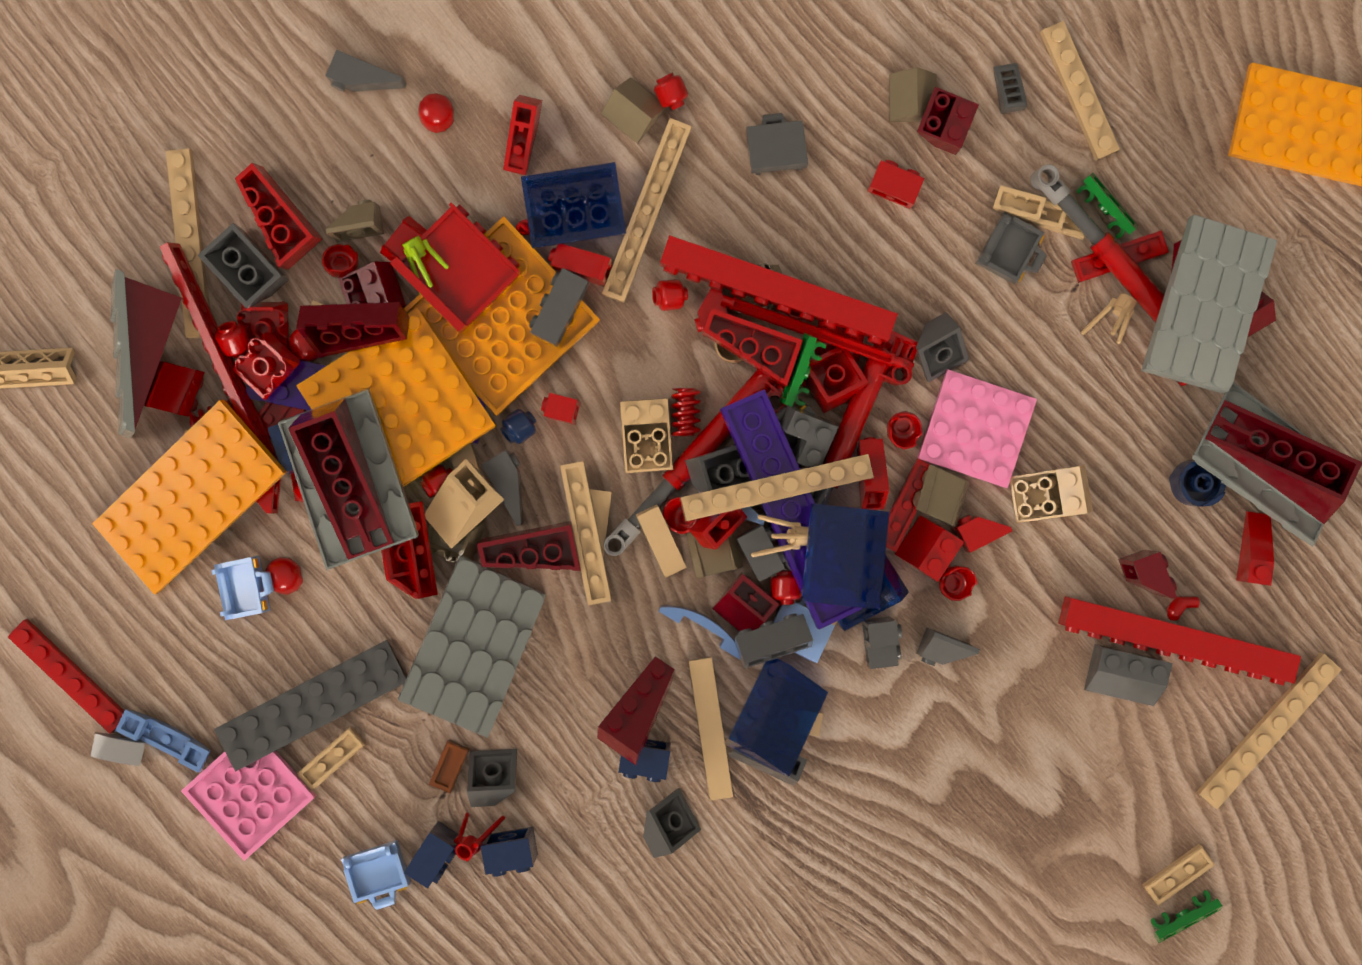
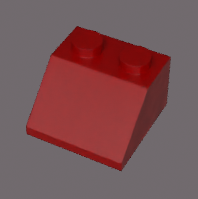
[804,347,869,413]
[894,515,964,582]

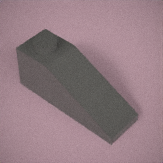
[325,50,406,92]
[481,450,524,526]

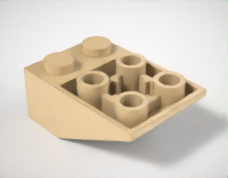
[620,398,673,473]
[425,459,505,548]
[1010,464,1093,523]

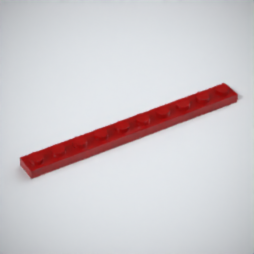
[159,242,278,460]

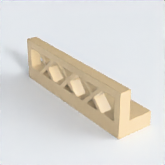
[0,348,76,389]

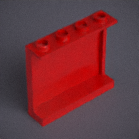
[390,202,521,333]

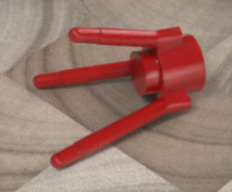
[454,813,505,862]

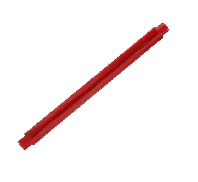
[721,295,904,368]

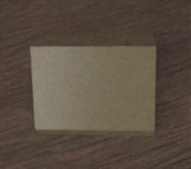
[889,67,937,122]
[601,77,667,144]

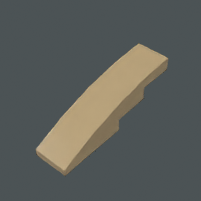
[993,185,1091,240]

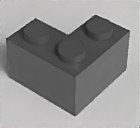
[780,406,838,467]
[735,524,786,582]
[862,616,902,669]

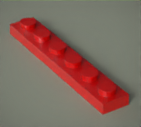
[8,619,124,734]

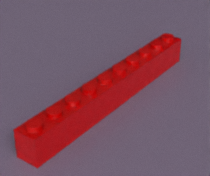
[660,235,898,345]
[1058,596,1301,686]

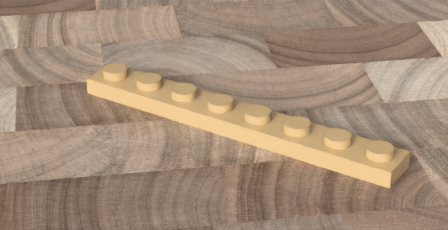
[602,118,692,303]
[166,148,209,339]
[680,454,874,521]
[1196,653,1342,810]

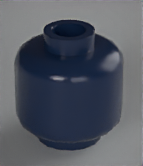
[500,409,536,444]

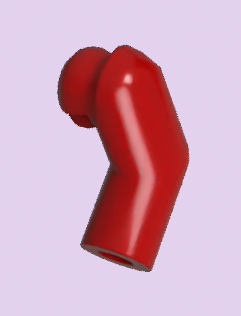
[1167,596,1200,621]

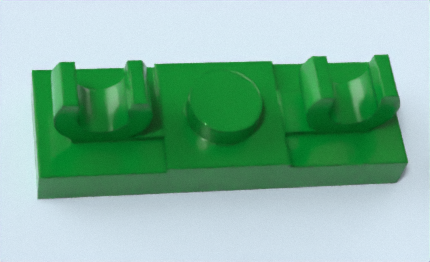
[1077,173,1138,239]
[780,333,826,407]
[1151,890,1223,943]

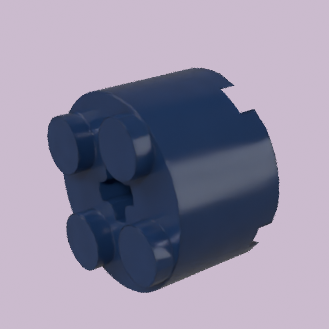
[1169,460,1226,507]

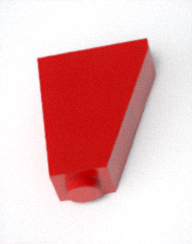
[548,243,613,287]
[857,437,889,511]

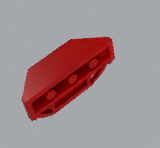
[381,501,438,599]

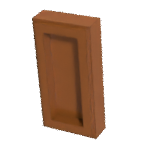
[429,740,470,793]

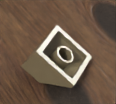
[326,200,384,242]

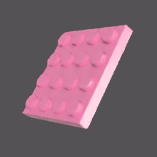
[917,370,1037,488]
[181,751,317,861]

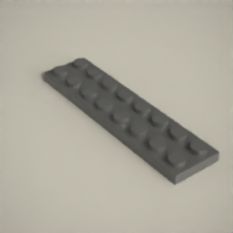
[214,640,407,772]

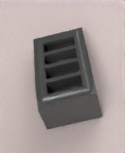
[993,63,1027,114]

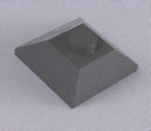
[916,312,969,383]
[917,627,980,666]
[467,749,517,807]
[643,788,701,858]

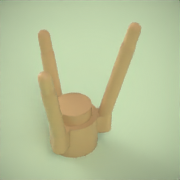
[1081,294,1137,344]
[751,515,810,557]

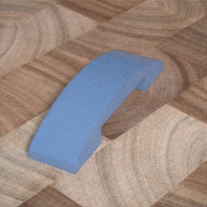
[658,605,741,660]
[115,709,211,773]

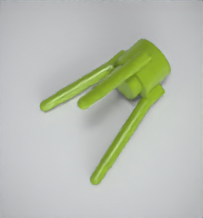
[402,236,449,295]

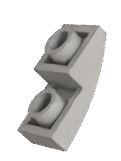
[91,732,145,766]

